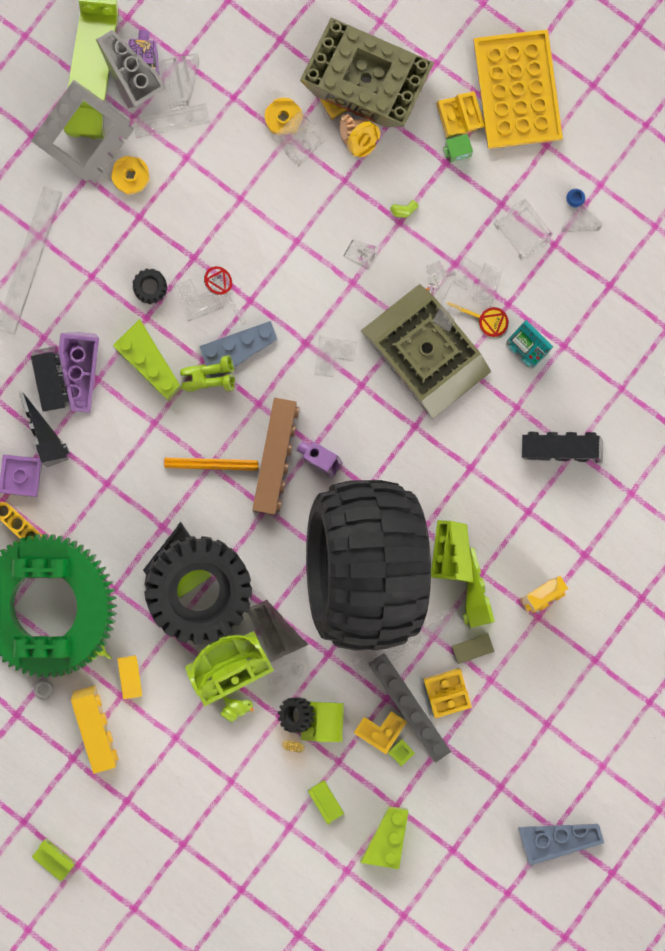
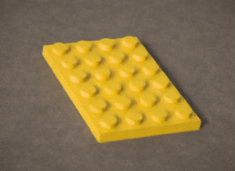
[473,29,563,149]

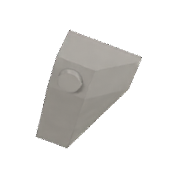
[96,30,166,108]

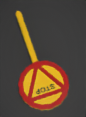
[446,302,509,337]

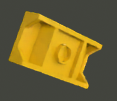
[518,576,569,613]

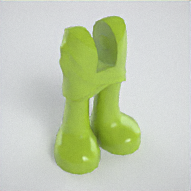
[180,355,235,392]

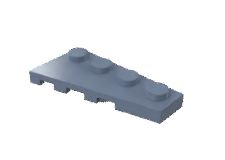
[199,321,277,378]
[518,824,604,865]

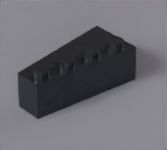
[522,431,603,463]

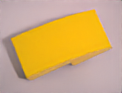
[117,655,142,699]

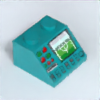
[506,320,553,368]

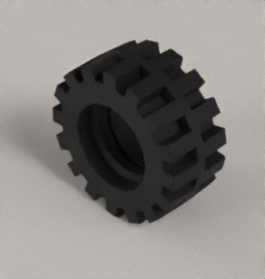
[132,268,167,304]
[278,697,315,733]

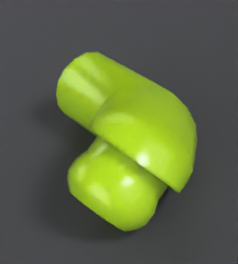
[390,200,419,218]

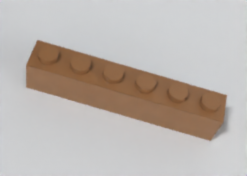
[252,397,300,516]

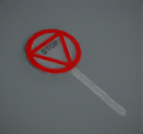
[204,266,246,325]

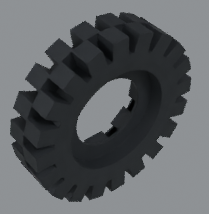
[144,536,252,644]

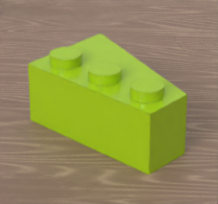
[431,520,473,582]
[360,805,409,869]

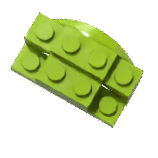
[185,631,274,707]

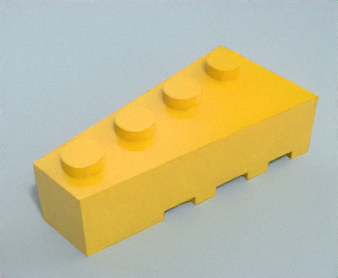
[71,685,119,774]

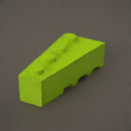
[113,319,182,402]

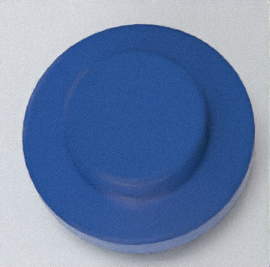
[566,189,585,208]

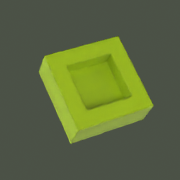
[388,739,415,767]

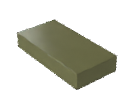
[452,634,495,664]

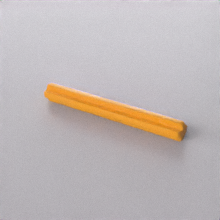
[164,457,259,471]

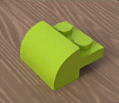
[301,701,344,742]

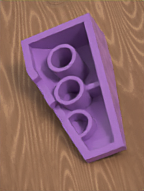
[58,332,99,413]

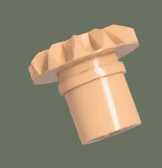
[339,114,369,145]

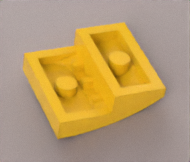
[436,91,485,138]
[423,668,472,718]

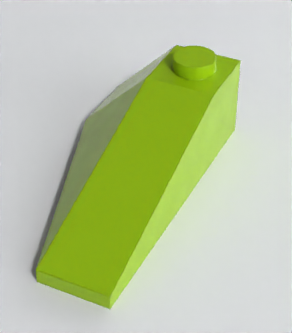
[462,547,495,629]

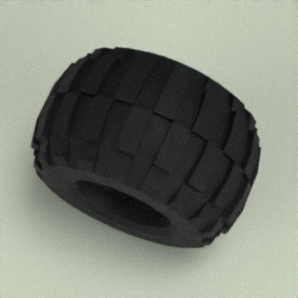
[306,480,431,651]

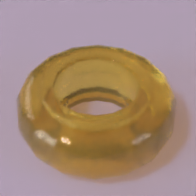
[281,740,305,753]

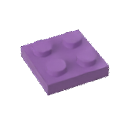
[0,454,42,497]

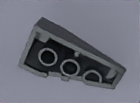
[19,392,70,467]

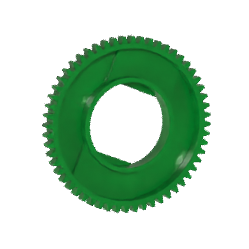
[0,534,117,678]

